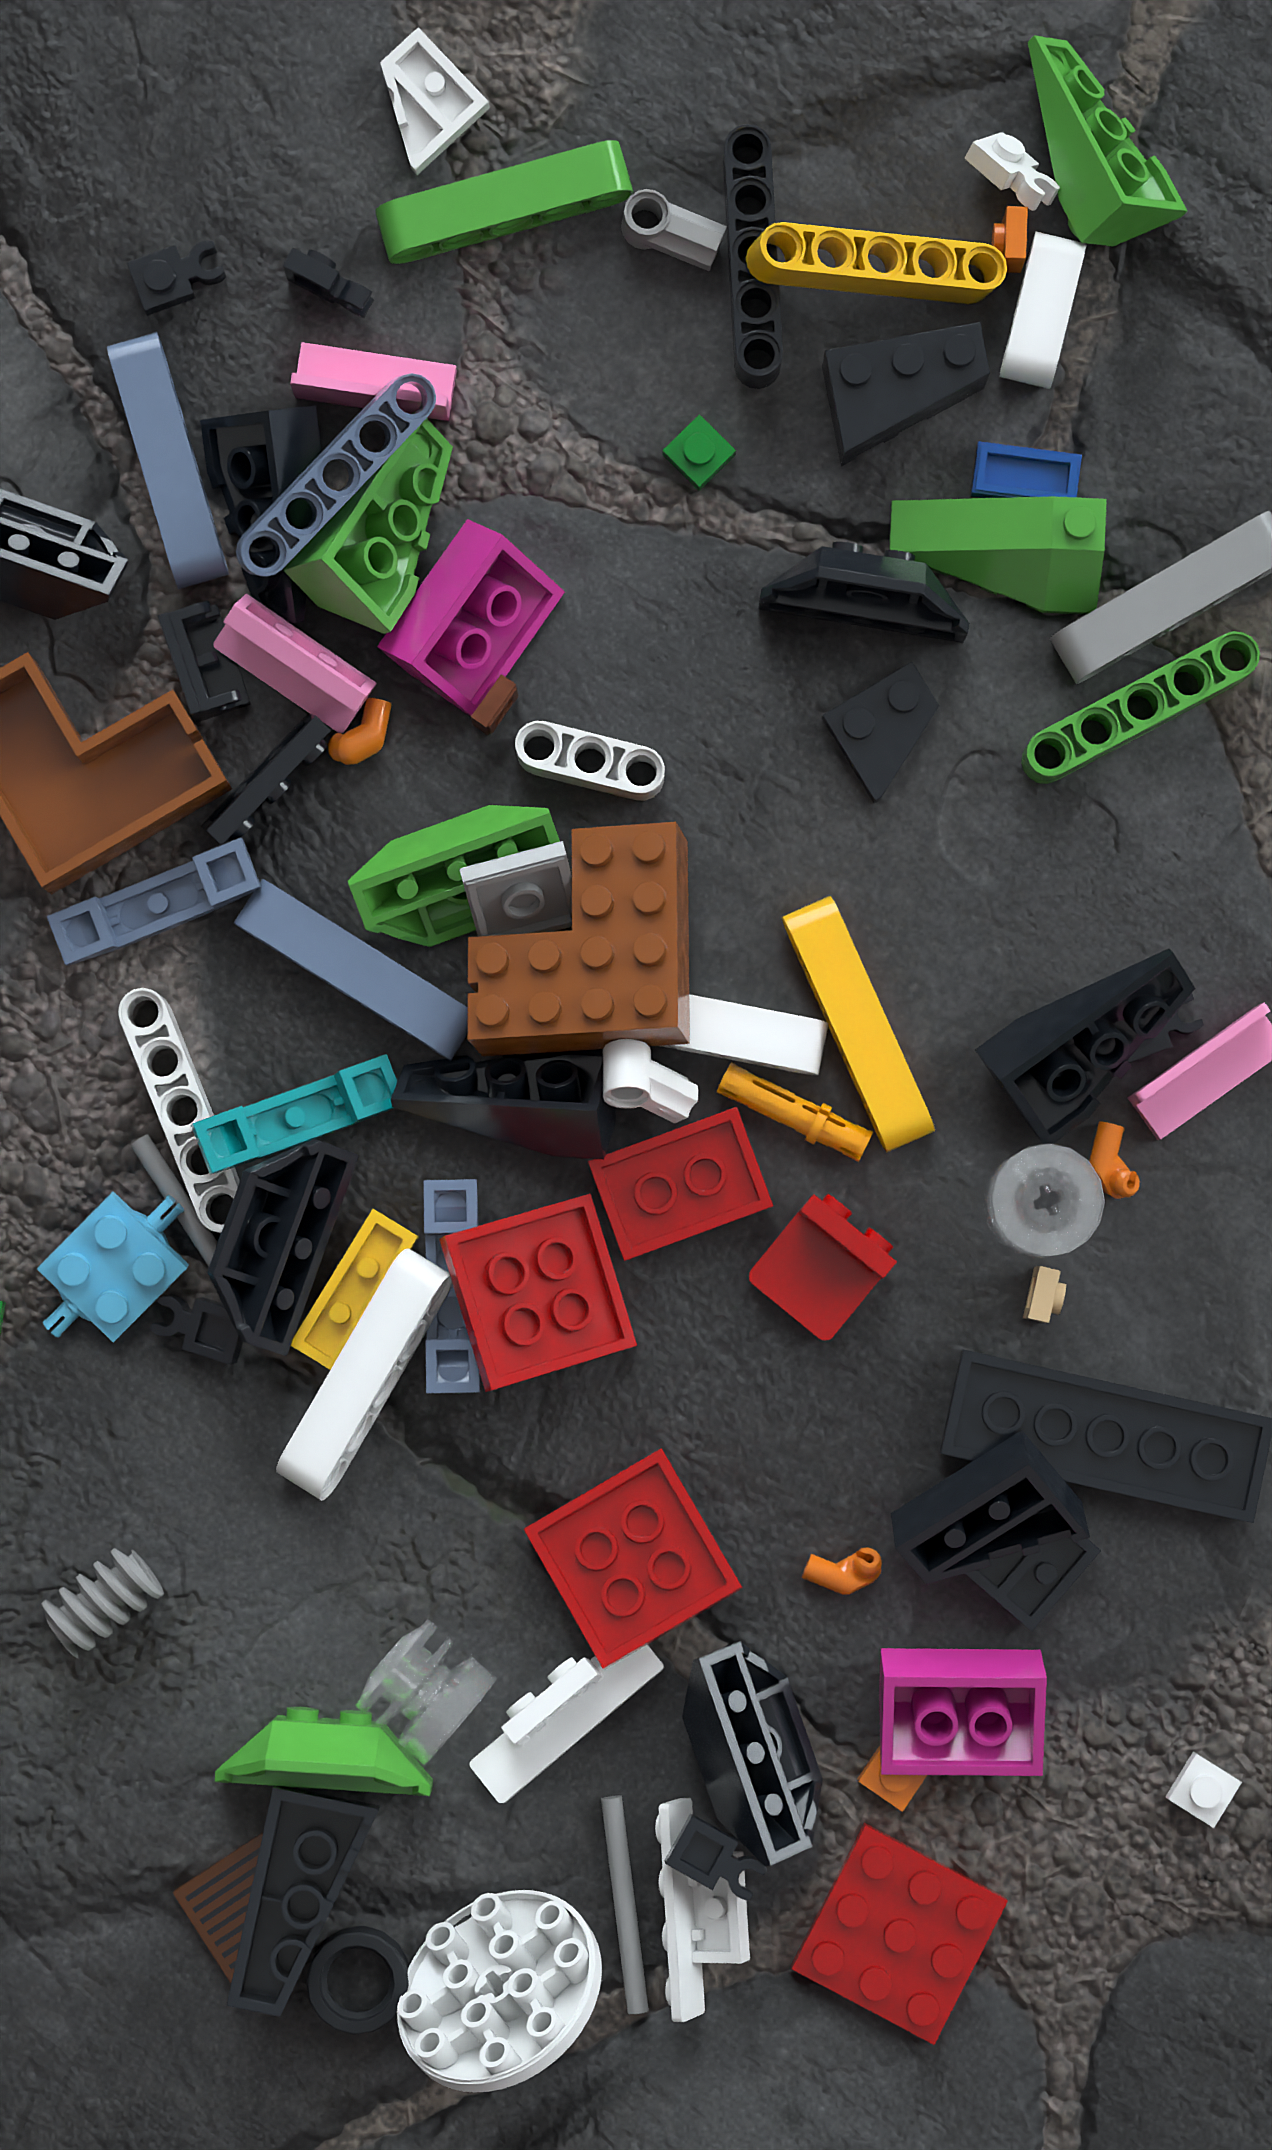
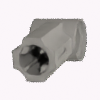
[621,189,727,271]

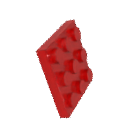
[439,1193,637,1392]
[524,1448,743,1670]
[791,1823,1008,2045]

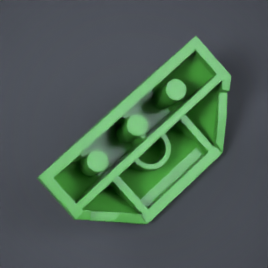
[348,805,560,947]
[215,1707,433,1796]

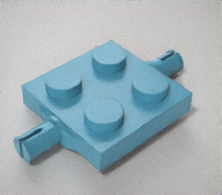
[37,1192,189,1342]

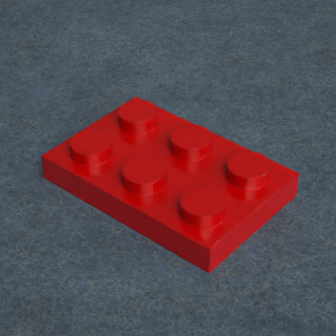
[588,1107,773,1261]

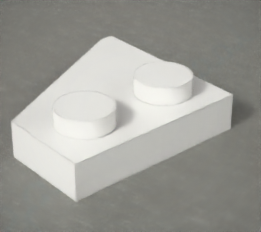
[380,27,490,175]

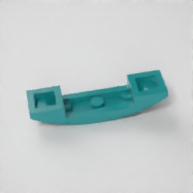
[191,1054,397,1175]

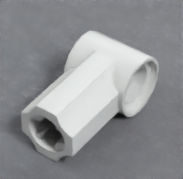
[603,1039,698,1123]

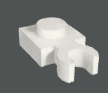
[964,132,1060,211]

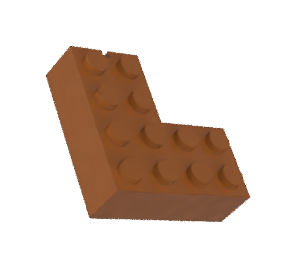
[0,652,233,895]
[467,822,690,1056]

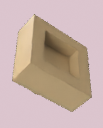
[1023,1266,1066,1323]

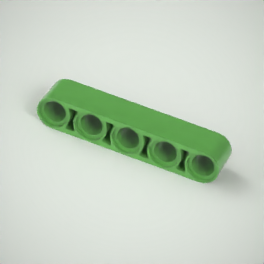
[375,140,634,264]
[1021,631,1260,784]

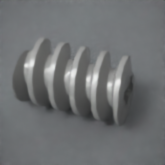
[41,1548,164,1658]

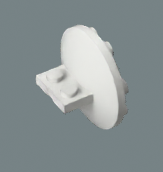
[397,1890,602,2092]

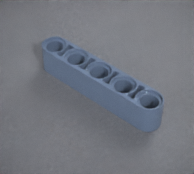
[107,332,229,589]
[236,373,436,576]
[234,879,468,1060]

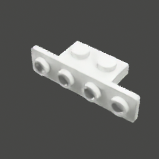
[470,1645,664,1803]
[655,1798,750,2022]

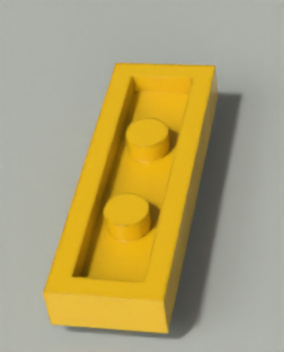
[291,1209,419,1370]

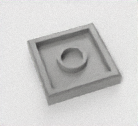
[459,841,572,937]

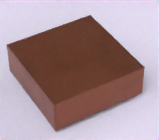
[471,674,518,735]

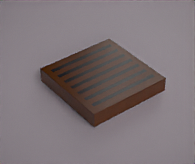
[172,1831,264,1983]

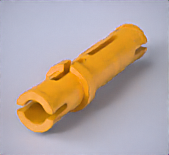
[716,1062,873,1162]

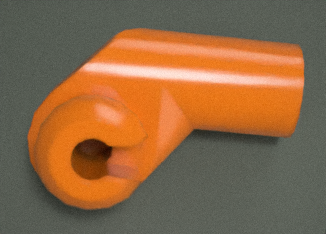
[328,698,392,765]
[1089,1121,1140,1199]
[802,1547,882,1595]

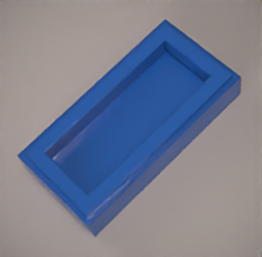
[971,441,1082,498]

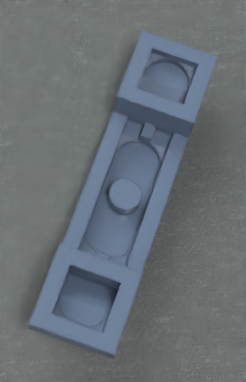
[47,838,261,966]
[424,1179,480,1394]

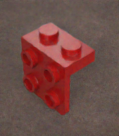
[749,1193,897,1341]

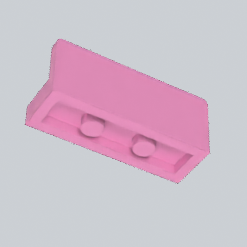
[290,342,457,421]
[213,593,377,733]
[1128,1002,1272,1140]

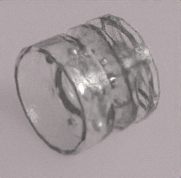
[983,1144,1105,1258]
[355,1618,497,1765]

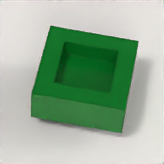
[662,414,736,491]

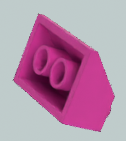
[377,519,565,716]
[879,1648,1047,1776]

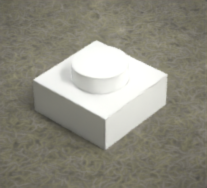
[1166,1752,1242,1828]

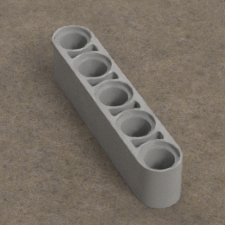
[1050,511,1272,684]

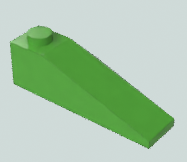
[1028,35,1187,246]
[284,411,453,634]
[889,496,1107,615]

